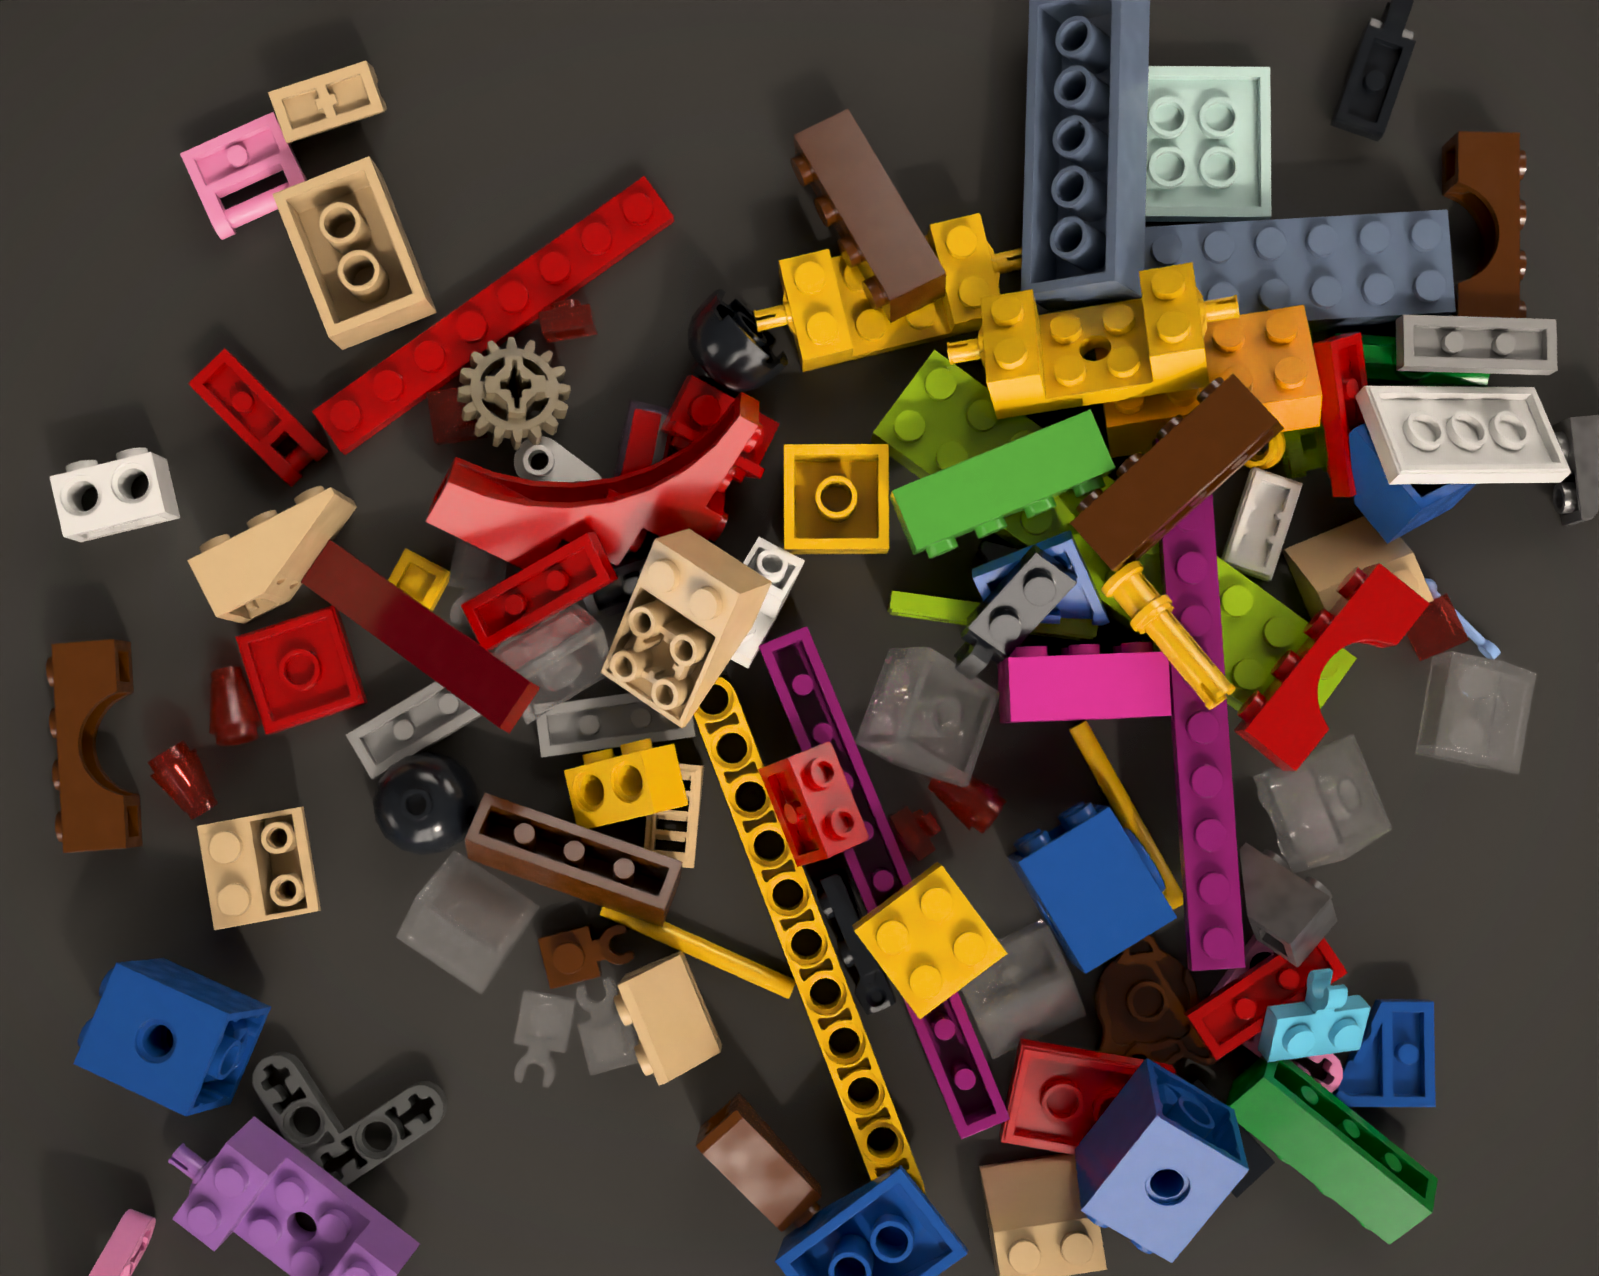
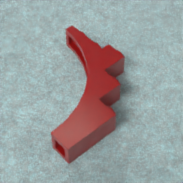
[425,392,763,569]

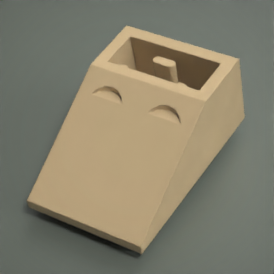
[187,486,357,624]
[600,529,772,728]

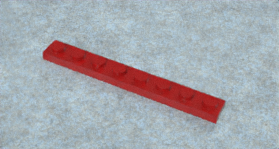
[312,176,675,455]

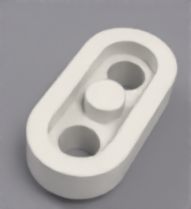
[514,436,602,482]

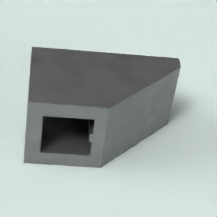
[1551,415,1599,526]
[1239,842,1337,968]

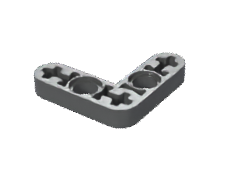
[252,1052,448,1186]

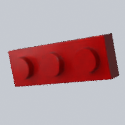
[1313,332,1368,497]
[461,532,618,650]
[1183,938,1348,1060]

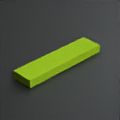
[887,590,1098,642]

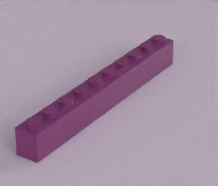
[759,626,1010,1140]

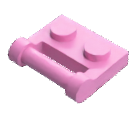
[180,112,307,240]

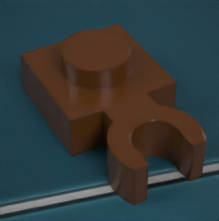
[538,924,635,989]

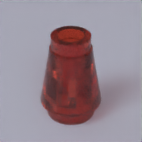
[209,667,262,746]
[147,740,219,820]
[927,763,1007,835]

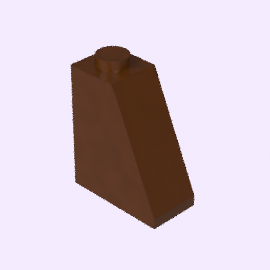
[695,1092,822,1232]

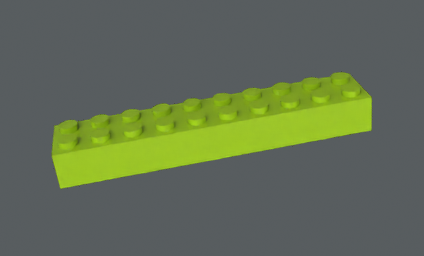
[871,349,1357,711]

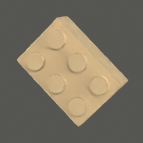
[272,156,437,350]

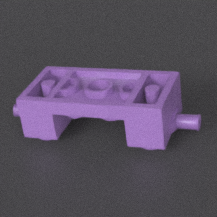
[168,1116,420,1276]

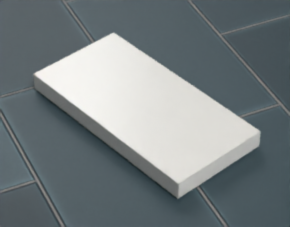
[1355,386,1571,485]

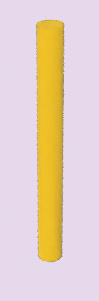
[1069,720,1183,909]
[600,907,796,999]

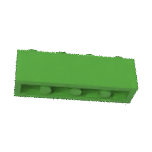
[889,409,1116,559]

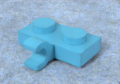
[1258,968,1371,1062]

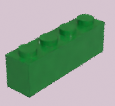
[1226,1056,1438,1245]

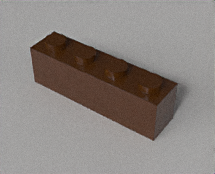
[790,109,946,323]
[1070,374,1284,572]
[465,793,683,928]

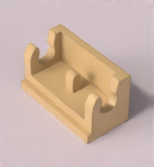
[268,60,387,144]

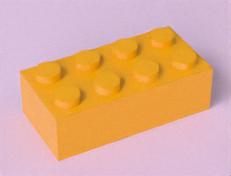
[1095,305,1322,458]

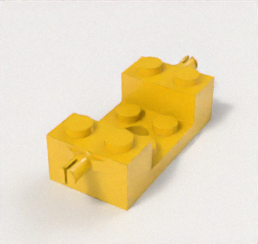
[753,213,1022,372]
[947,262,1240,419]

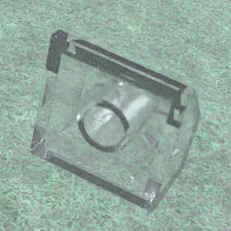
[493,603,609,725]
[855,647,1000,787]
[1415,651,1536,774]
[1253,734,1392,873]

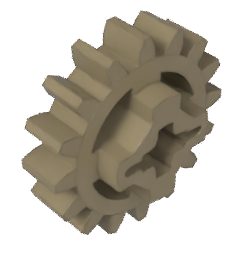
[457,337,571,450]

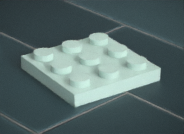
[1145,66,1271,222]

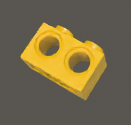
[564,738,689,829]

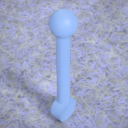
[1425,578,1501,661]

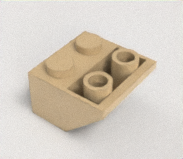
[197,806,321,930]
[613,951,722,1086]

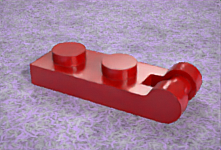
[188,348,329,487]

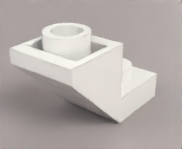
[731,537,805,668]

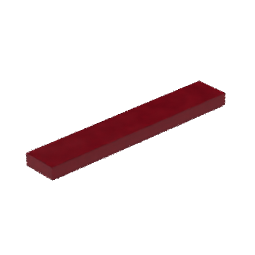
[301,540,540,734]

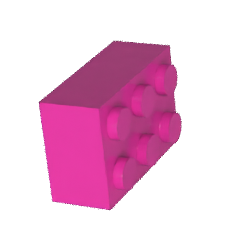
[997,642,1172,723]

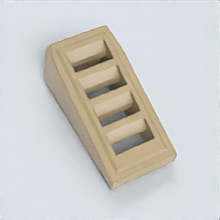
[644,763,704,868]

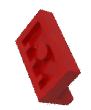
[660,375,780,483]
[758,742,869,867]

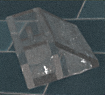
[960,920,1086,1060]

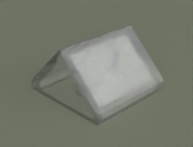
[396,850,540,994]

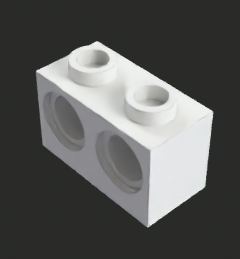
[50,447,180,542]

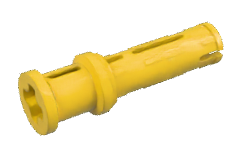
[1101,560,1236,710]

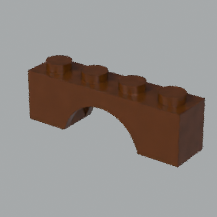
[1442,131,1527,318]
[46,639,143,853]

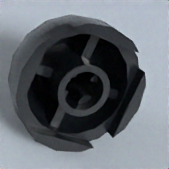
[688,289,788,392]
[373,752,480,855]

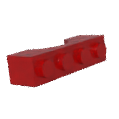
[1233,563,1430,771]

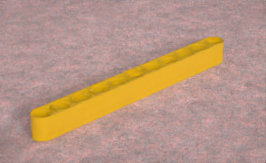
[694,677,926,1195]

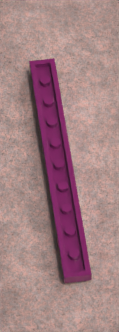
[1152,438,1246,971]

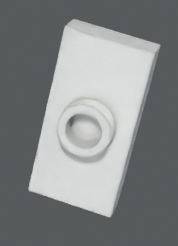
[1221,467,1303,582]

